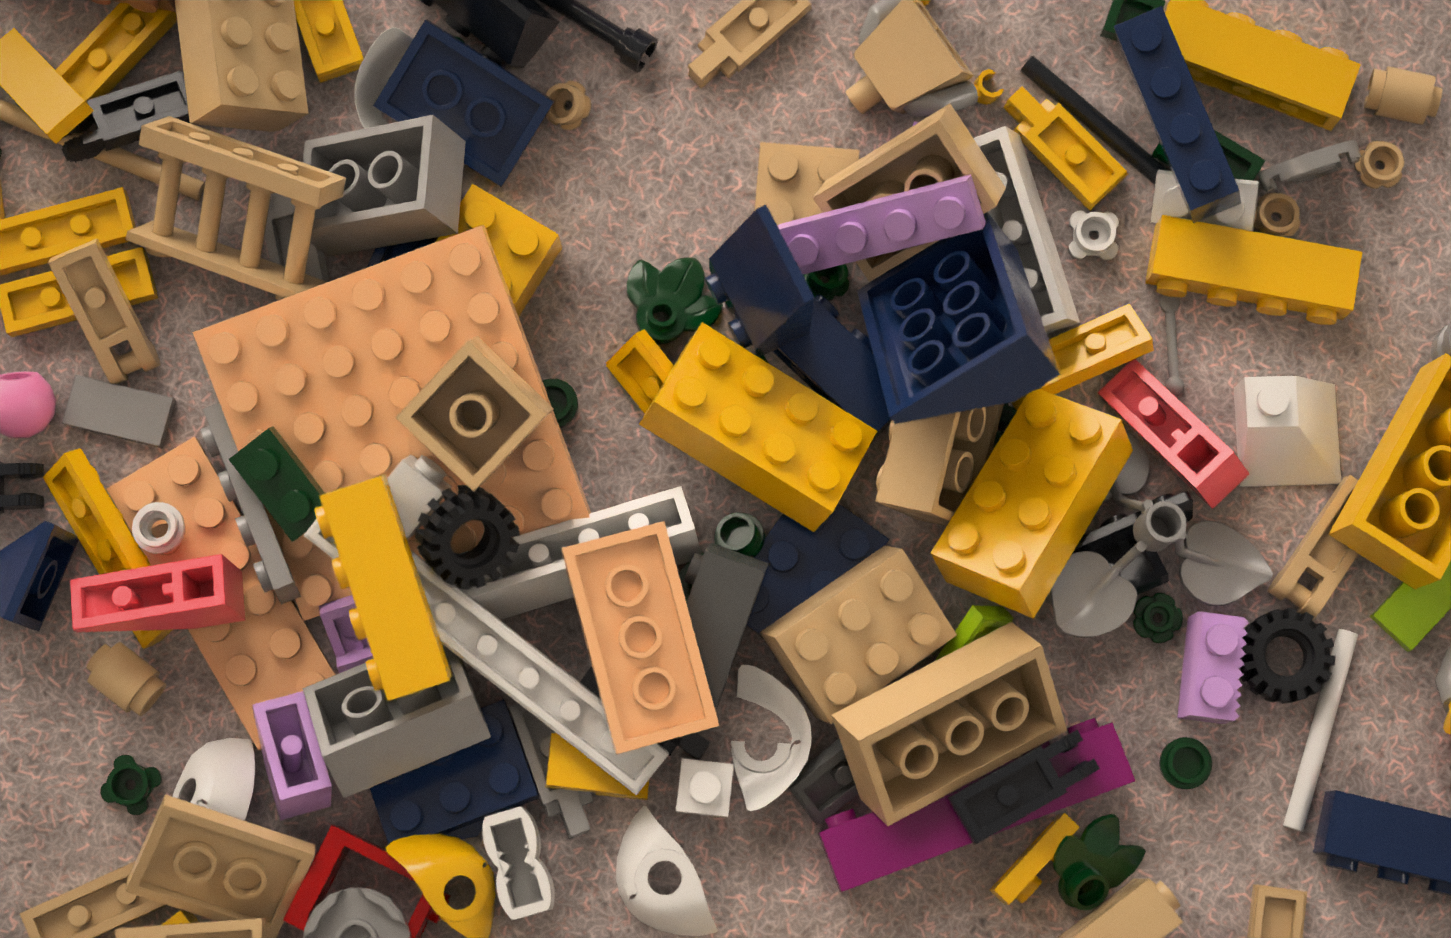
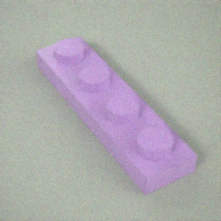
[777,174,986,275]

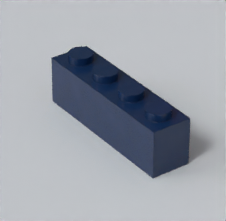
[1114,6,1241,223]
[725,294,892,443]
[1313,790,1451,896]

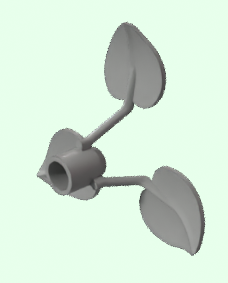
[1050,430,1273,638]

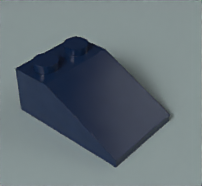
[705,204,815,358]

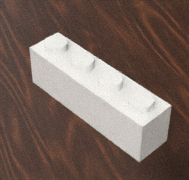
[973,126,1080,334]

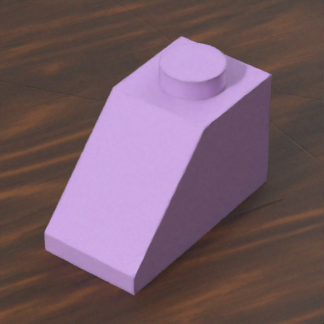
[252,691,332,821]

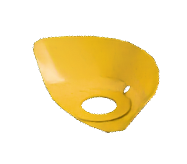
[386,834,496,938]

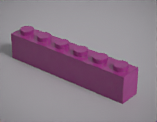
[818,718,1136,892]

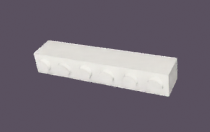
[454,486,702,620]

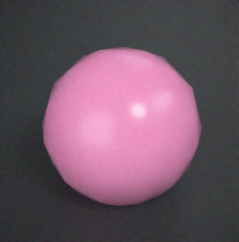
[0,371,56,438]

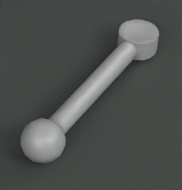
[1159,295,1184,396]

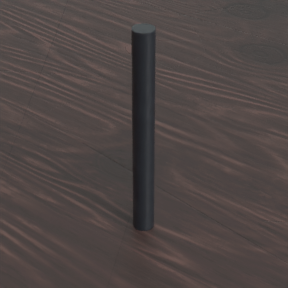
[1021,56,1169,185]

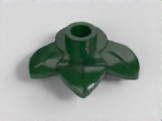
[626,257,723,345]
[1053,814,1146,910]

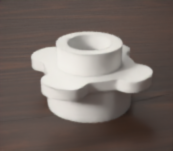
[1068,210,1119,261]

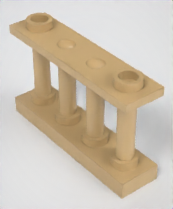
[126,116,346,300]

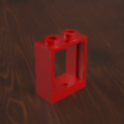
[283,825,451,938]

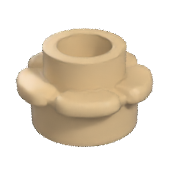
[545,80,591,130]
[1355,141,1404,189]
[1254,193,1301,237]

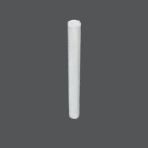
[1283,629,1358,832]

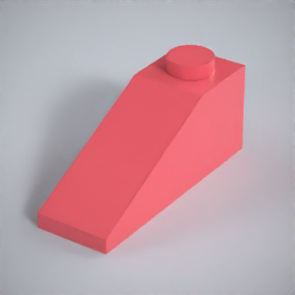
[1097,359,1249,509]
[70,554,245,632]

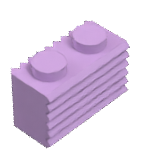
[1177,612,1249,724]

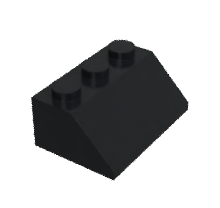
[420,0,560,69]

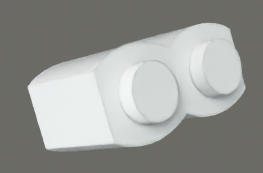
[482,807,555,920]

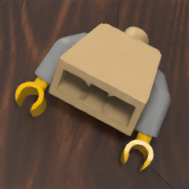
[846,0,1004,118]

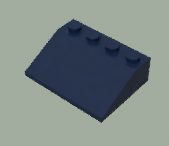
[857,212,1060,424]

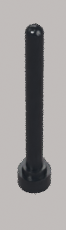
[539,0,658,73]

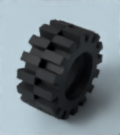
[415,485,520,589]
[1240,608,1335,704]

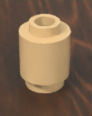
[1364,66,1443,125]
[86,642,167,716]

